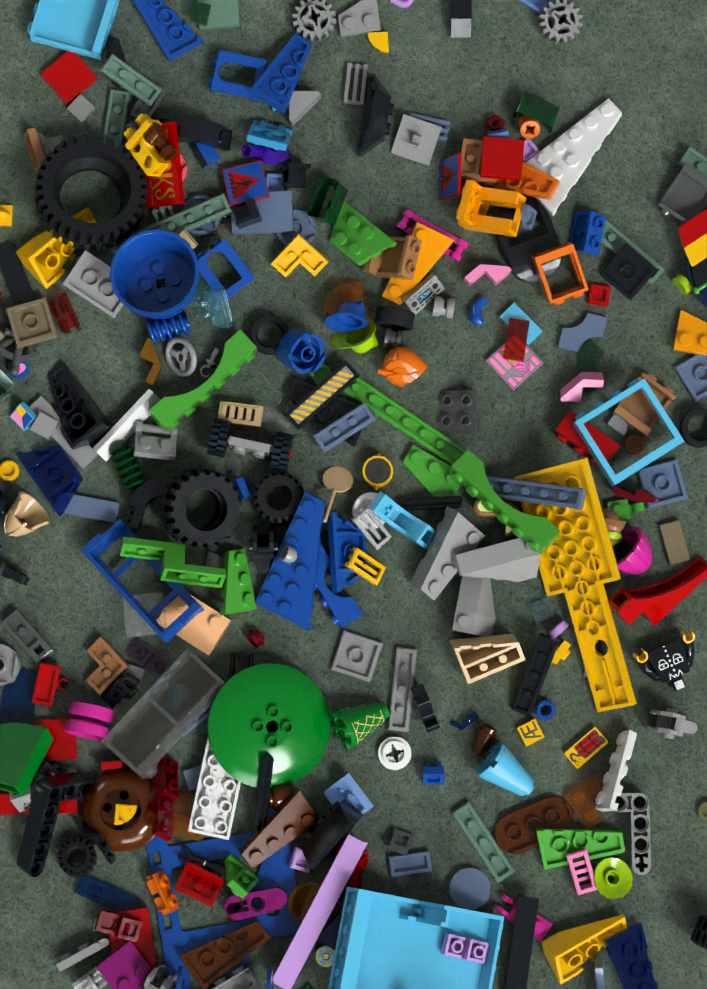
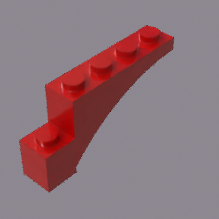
[608,556,707,626]

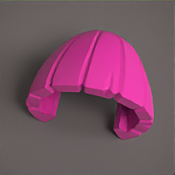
[615,527,653,575]

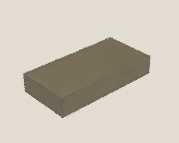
[659,520,690,565]

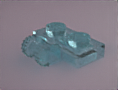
[193,287,234,329]

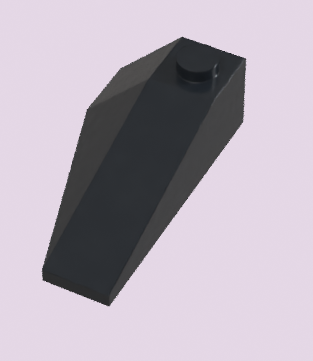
[48,362,112,450]

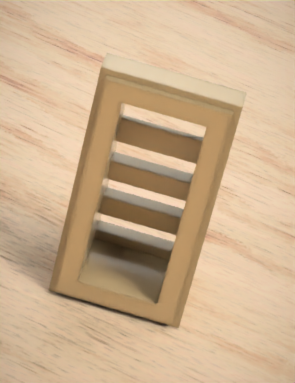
[218,401,264,427]

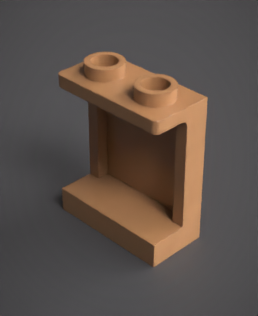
[362,235,422,280]
[611,372,676,438]

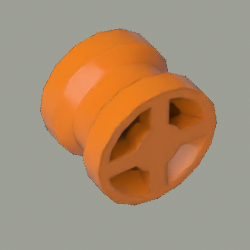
[518,115,540,139]

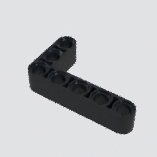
[17,772,95,877]

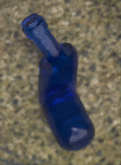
[450,712,479,731]

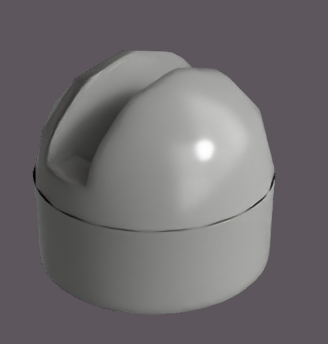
[280,545,297,563]

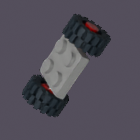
[207,418,294,471]

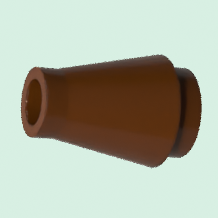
[471,724,497,756]

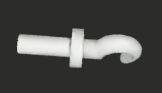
[200,348,219,378]

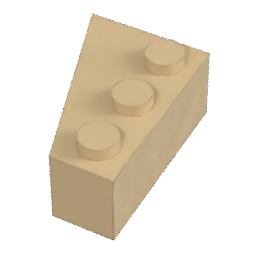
[449,634,525,684]

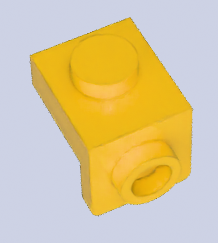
[552,640,571,665]

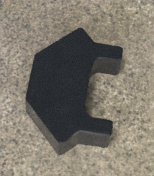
[410,683,440,732]

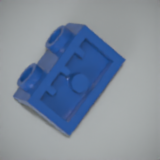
[569,211,606,256]

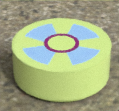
[316,945,335,967]

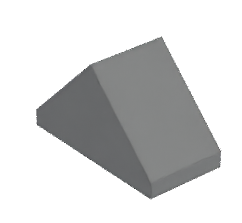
[289,91,321,127]

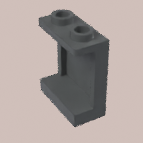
[658,164,707,225]

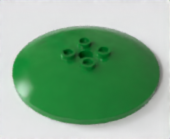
[207,663,330,789]

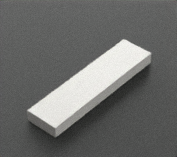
[93,389,160,461]

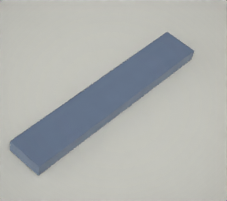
[487,476,586,510]

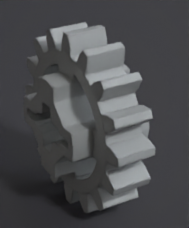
[292,0,336,42]
[538,0,583,44]

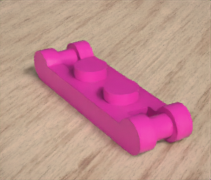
[395,209,469,262]

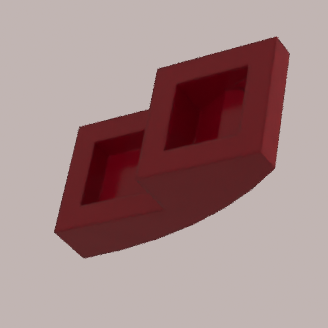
[613,486,660,503]
[94,909,143,942]

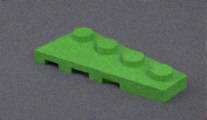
[535,828,626,870]

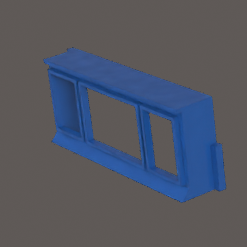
[81,519,204,644]

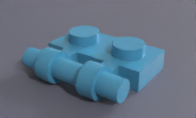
[246,120,293,151]

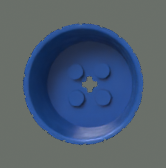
[110,229,199,319]

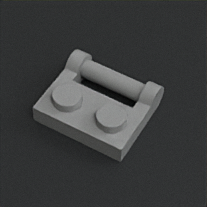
[134,421,178,461]

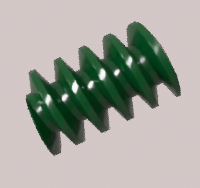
[109,445,147,491]

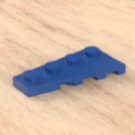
[131,0,204,62]
[250,33,312,114]

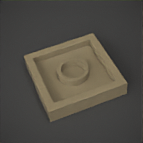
[6,297,57,349]

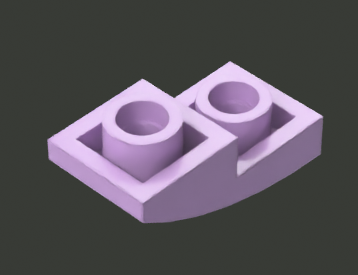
[440,933,489,964]

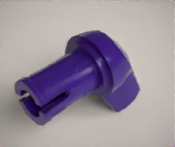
[242,144,291,166]

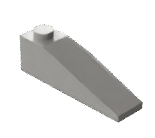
[454,537,541,582]

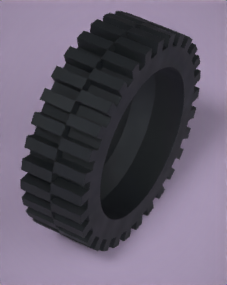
[35,135,148,251]

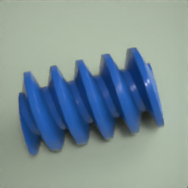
[145,310,190,344]

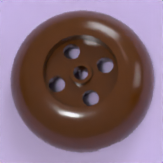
[82,768,156,852]

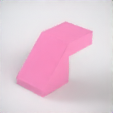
[464,264,512,286]
[560,372,604,402]

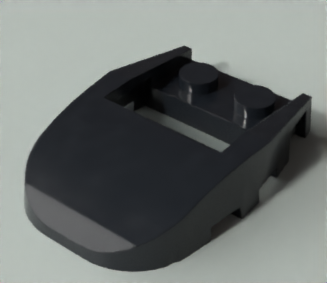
[491,196,561,283]

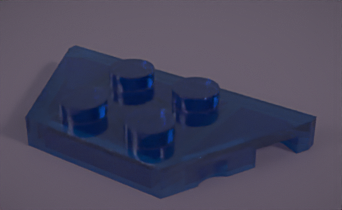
[16,445,83,517]

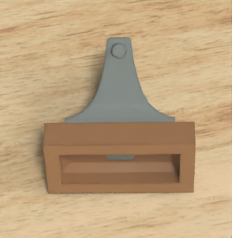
[23,128,66,174]

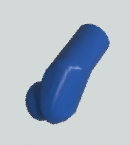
[469,295,488,326]

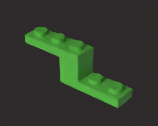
[120,537,226,588]

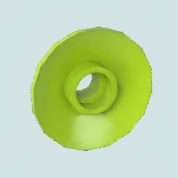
[593,857,633,899]

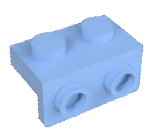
[324,773,374,814]

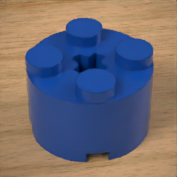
[276,328,326,374]

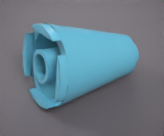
[476,742,535,796]

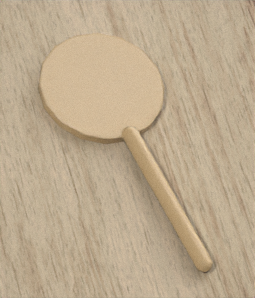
[323,466,353,522]

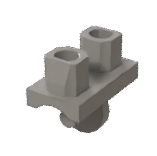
[72,964,108,989]

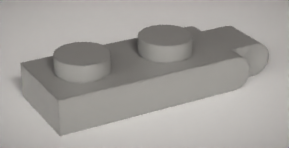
[56,937,110,972]

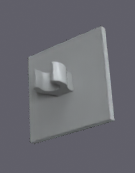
[391,114,442,166]

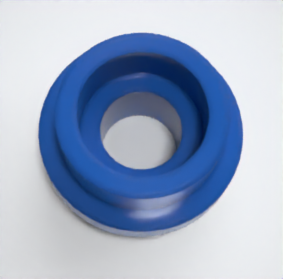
[534,699,555,720]

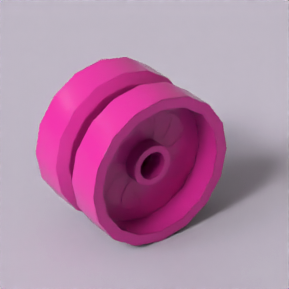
[64,702,115,742]

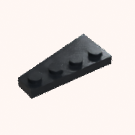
[287,377,371,448]

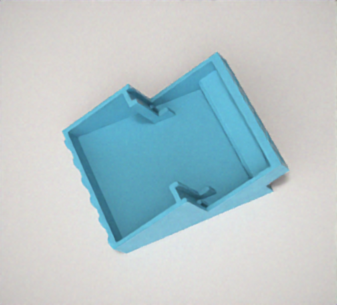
[328,887,504,989]

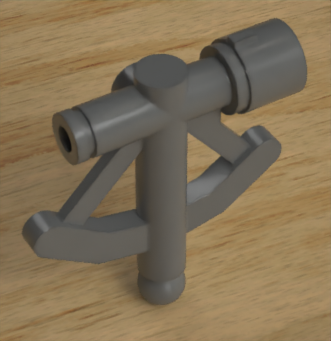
[0,327,44,375]

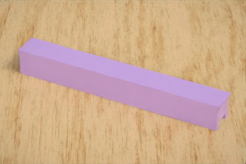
[272,832,368,989]

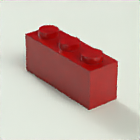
[554,410,620,468]

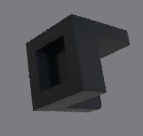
[281,163,311,188]
[233,198,262,229]

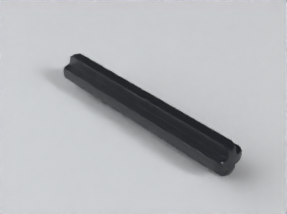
[253,755,274,833]

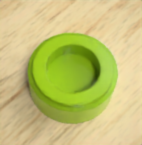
[673,274,692,295]

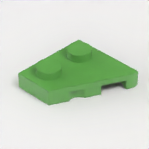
[224,853,260,899]

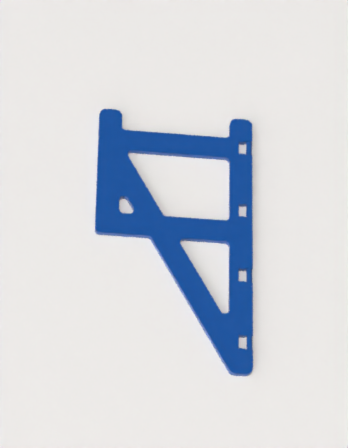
[146,808,303,989]

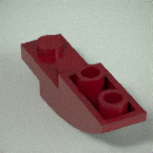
[146,755,179,841]

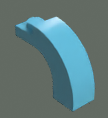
[369,491,437,550]

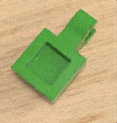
[607,499,644,521]

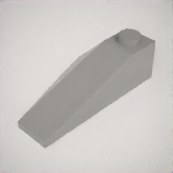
[451,576,496,637]

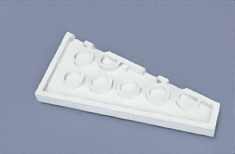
[526,98,622,216]

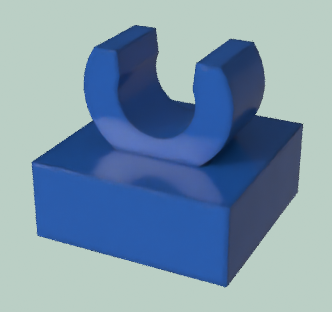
[233,477,255,501]
[423,761,444,785]

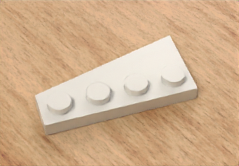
[595,730,637,812]

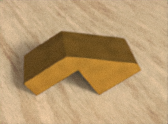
[139,338,162,387]

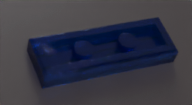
[74,875,140,911]

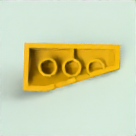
[16,208,97,289]
[541,914,628,985]

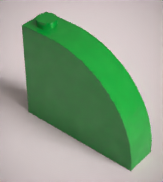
[0,722,54,796]

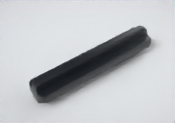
[401,496,462,511]

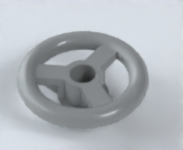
[165,337,197,377]

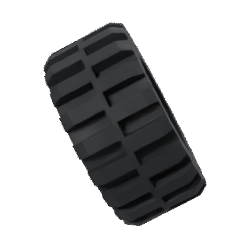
[159,468,243,548]

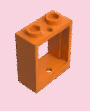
[531,242,589,305]

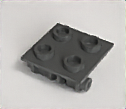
[438,390,478,433]

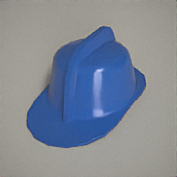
[325,301,368,333]

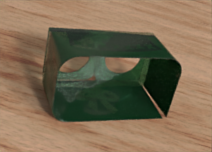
[513,92,560,134]
[306,177,348,225]

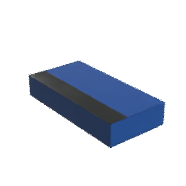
[188,142,221,169]

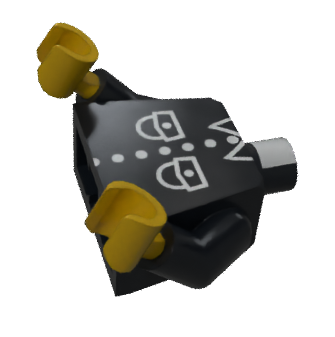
[633,629,695,691]

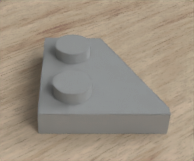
[338,0,381,37]

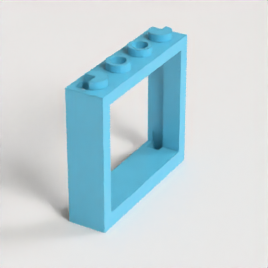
[572,378,685,487]

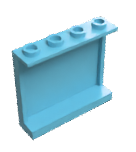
[27,0,120,60]

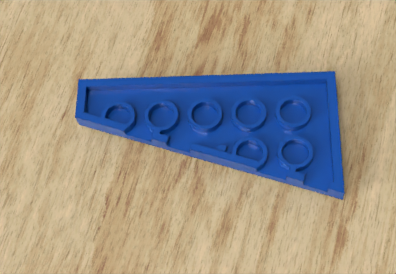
[255,491,325,631]

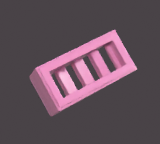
[566,849,597,895]

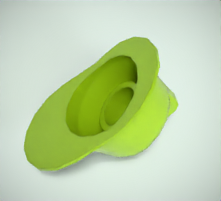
[332,322,378,354]

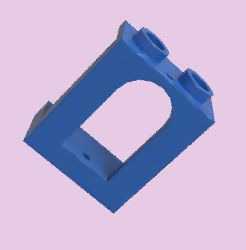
[208,50,268,103]
[196,239,255,303]

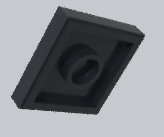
[600,243,657,301]

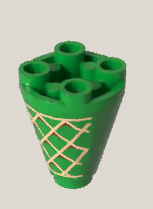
[330,701,390,751]

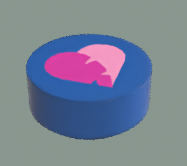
[8,361,29,379]

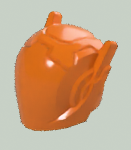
[377,347,428,387]

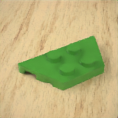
[329,199,398,266]

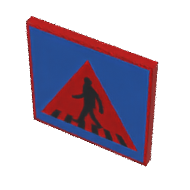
[438,153,462,200]
[222,160,270,207]

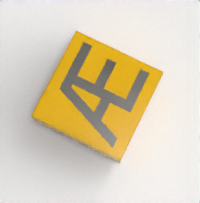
[517,719,544,747]

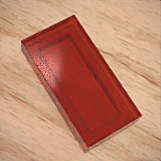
[503,318,530,362]

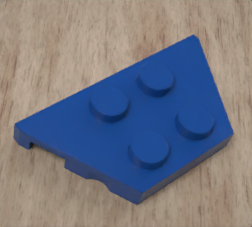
[327,512,368,593]

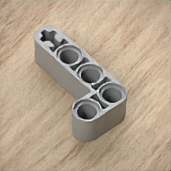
[615,793,651,875]

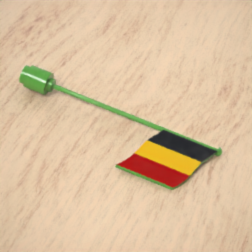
[679,209,707,294]

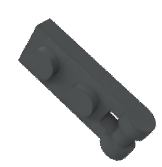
[1,609,55,666]

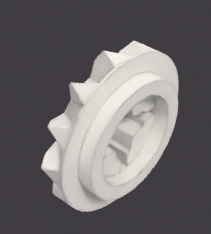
[378,737,411,770]

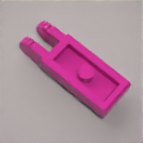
[493,893,553,942]

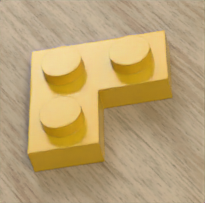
[271,233,329,277]

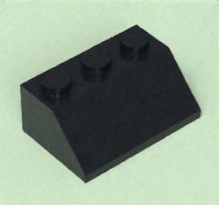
[301,798,364,870]

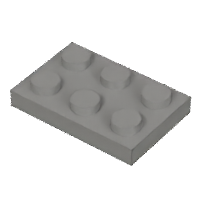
[63,251,123,318]

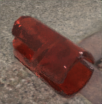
[48,292,80,334]

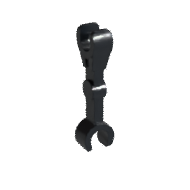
[178,846,226,876]

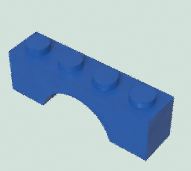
[315,544,363,628]

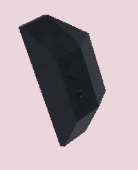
[357,73,394,157]

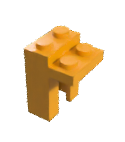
[456,179,526,237]

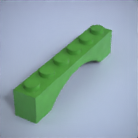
[149,330,257,432]
[450,449,560,555]

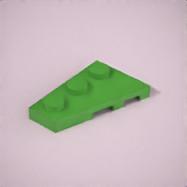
[403,445,461,510]
[220,549,257,616]

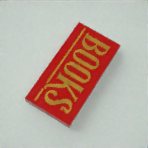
[144,122,185,209]

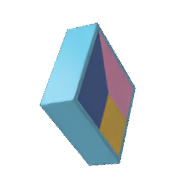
[10,402,37,431]

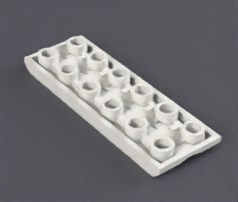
[188,736,241,840]

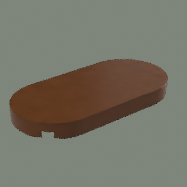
[494,796,574,854]

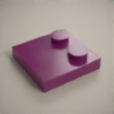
[96,941,152,989]

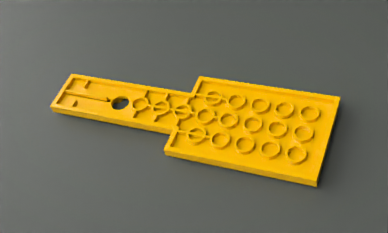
[514,458,637,712]

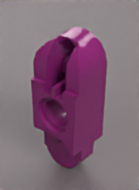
[225,887,287,920]

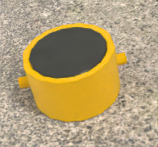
[362,453,393,490]

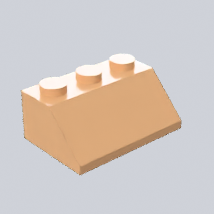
[157,595,231,656]

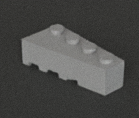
[410,506,485,600]

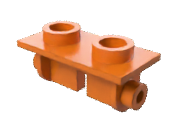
[146,870,179,916]

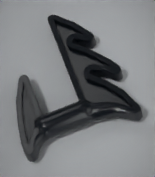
[75,820,115,865]

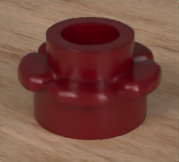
[485,114,505,132]
[246,629,265,648]

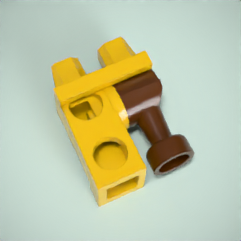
[124,114,178,177]

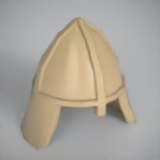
[4,491,51,537]

